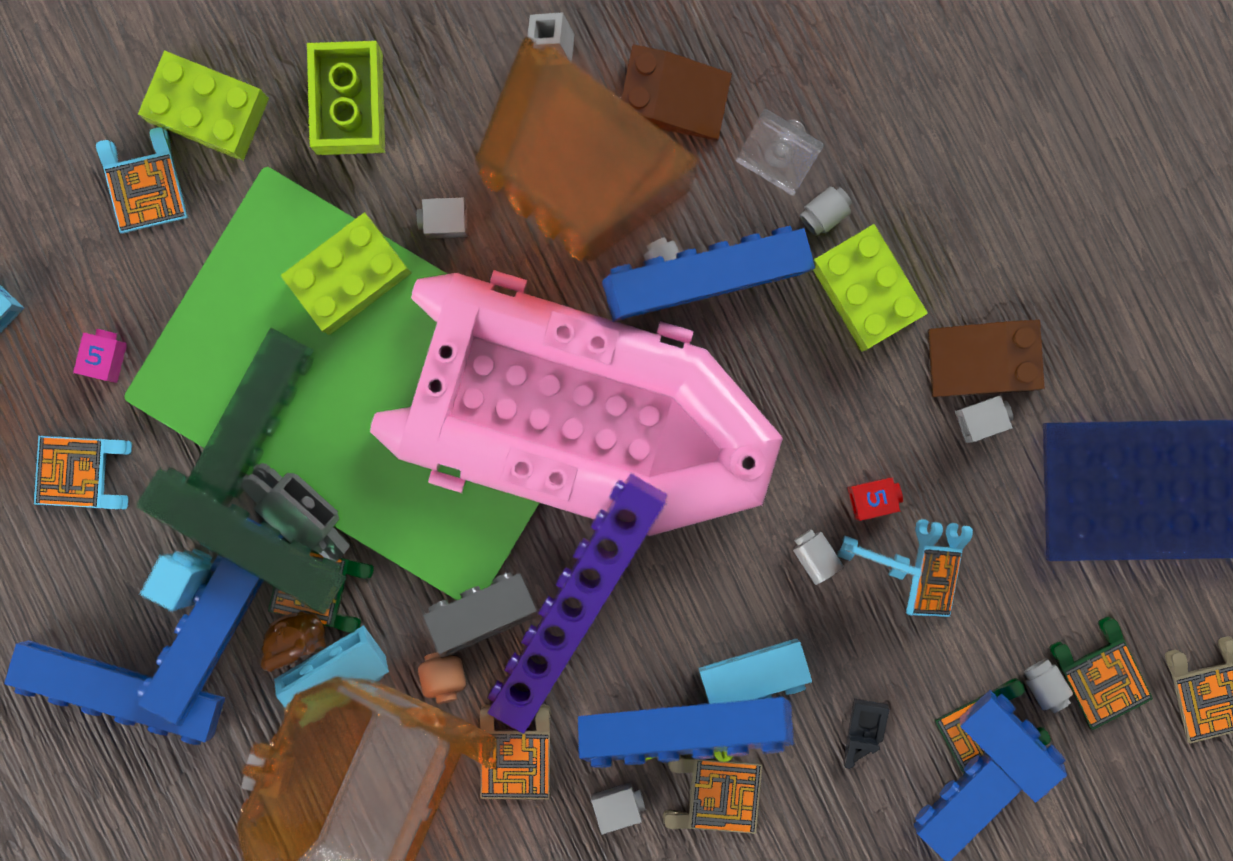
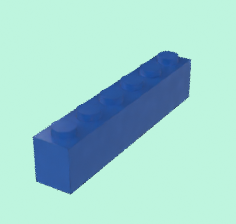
[602,226,815,322]
[137,517,287,726]
[4,640,225,745]
[578,697,794,768]

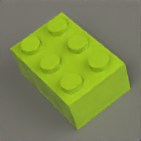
[307,41,385,155]
[138,50,269,161]
[280,212,412,335]
[813,224,928,352]

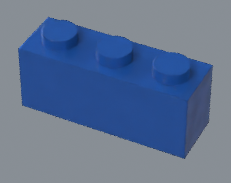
[960,690,1067,803]
[913,752,1022,861]

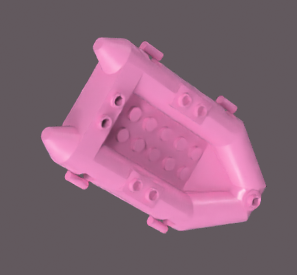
[370,270,783,536]

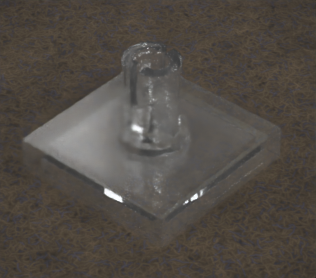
[735,108,825,196]

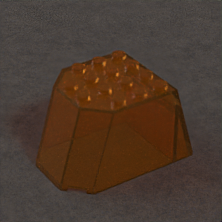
[475,36,699,262]

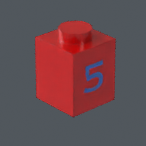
[847,477,903,521]

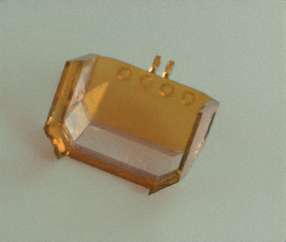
[236,676,496,861]

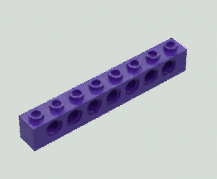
[487,473,667,734]

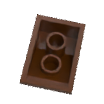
[619,44,732,141]
[928,320,1045,397]

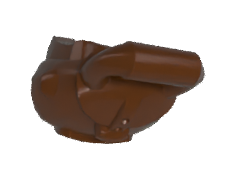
[261,611,326,672]

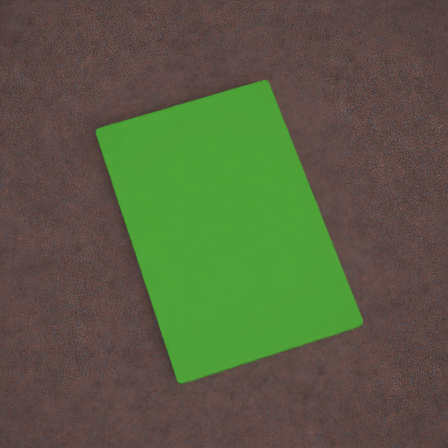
[124,167,540,600]

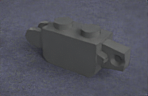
[241,462,350,564]

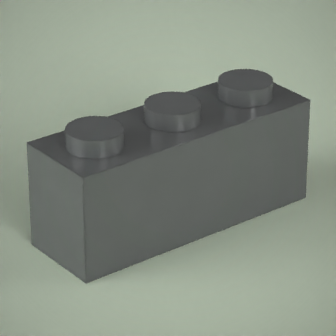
[423,572,537,658]

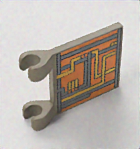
[1165,636,1233,743]
[480,704,550,799]
[663,756,762,834]

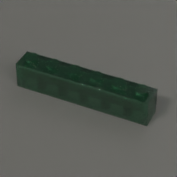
[169,327,314,533]
[135,467,346,614]

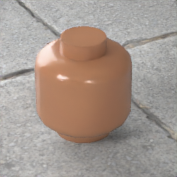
[418,652,466,704]

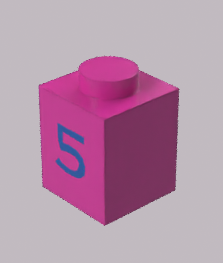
[73,329,127,383]

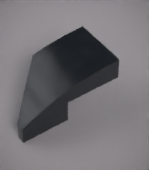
[844,698,890,769]

